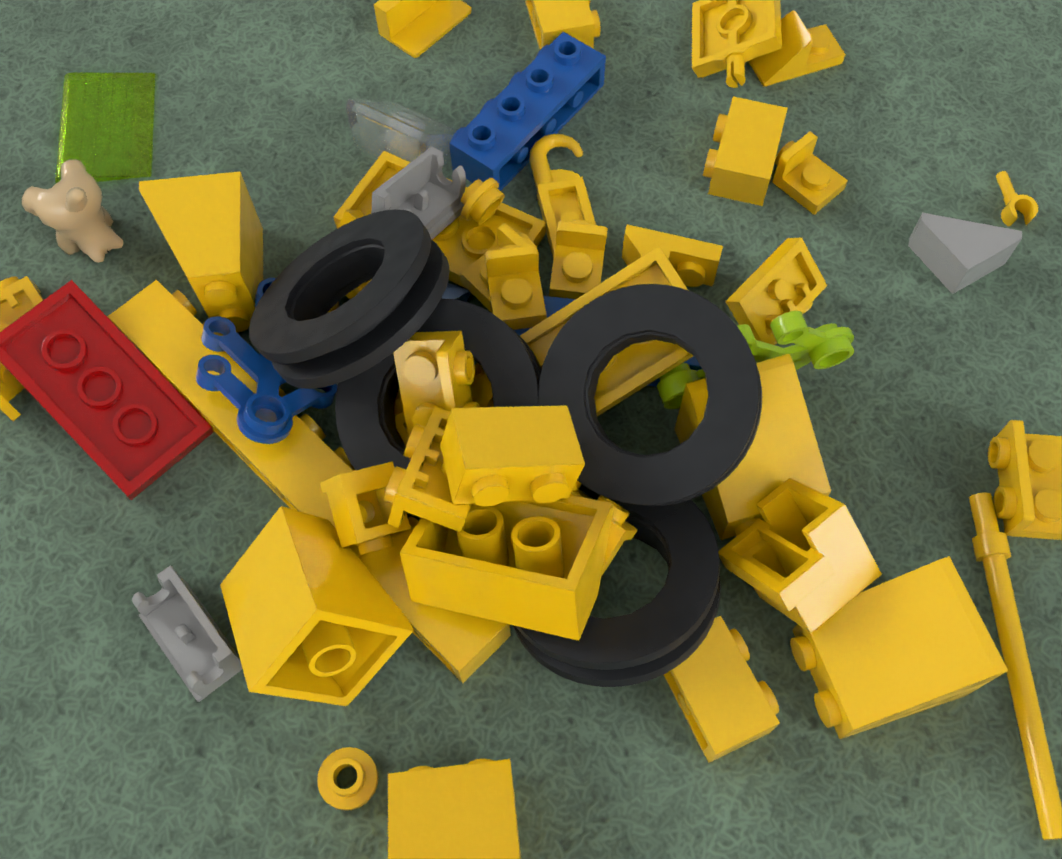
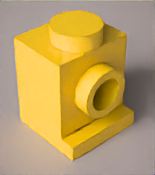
[320,462,411,555]

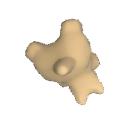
[22,159,124,263]

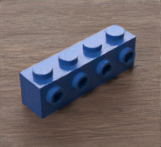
[449,32,606,191]

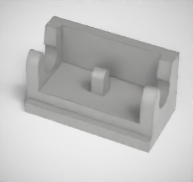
[371,146,466,240]
[132,565,243,702]

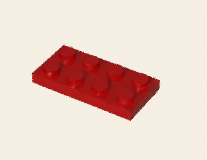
[0,280,214,500]

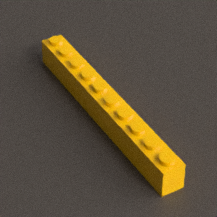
[107,280,511,684]

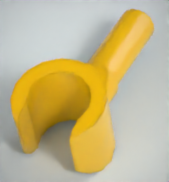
[996,171,1038,226]

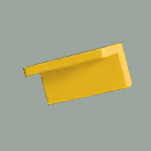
[374,0,472,58]

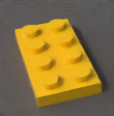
[333,151,546,289]

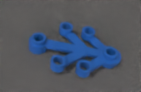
[196,278,337,444]

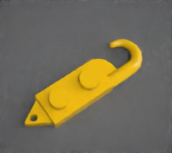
[529,134,604,261]

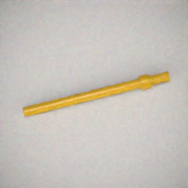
[969,493,1062,840]

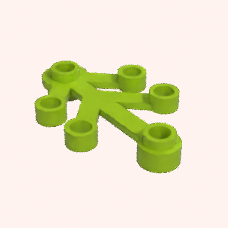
[657,311,854,409]

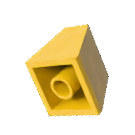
[139,171,263,332]
[675,354,831,540]
[220,506,414,706]
[790,556,1008,739]
[388,758,521,859]

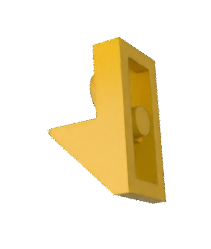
[748,10,845,87]
[622,224,723,287]

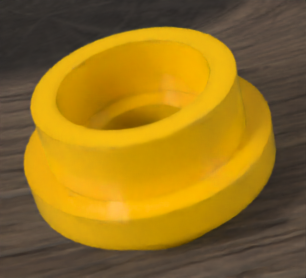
[460,178,505,225]
[317,747,378,811]

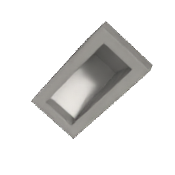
[908,212,1022,294]

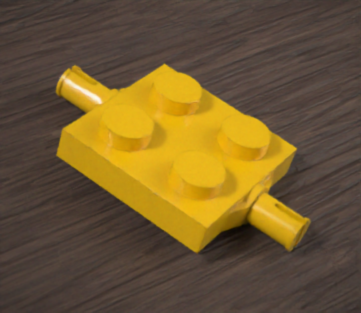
[692,0,782,88]

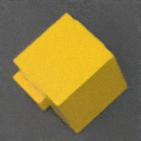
[718,478,882,633]

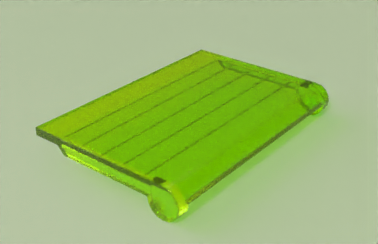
[55,72,156,183]

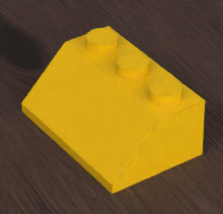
[400,495,613,641]

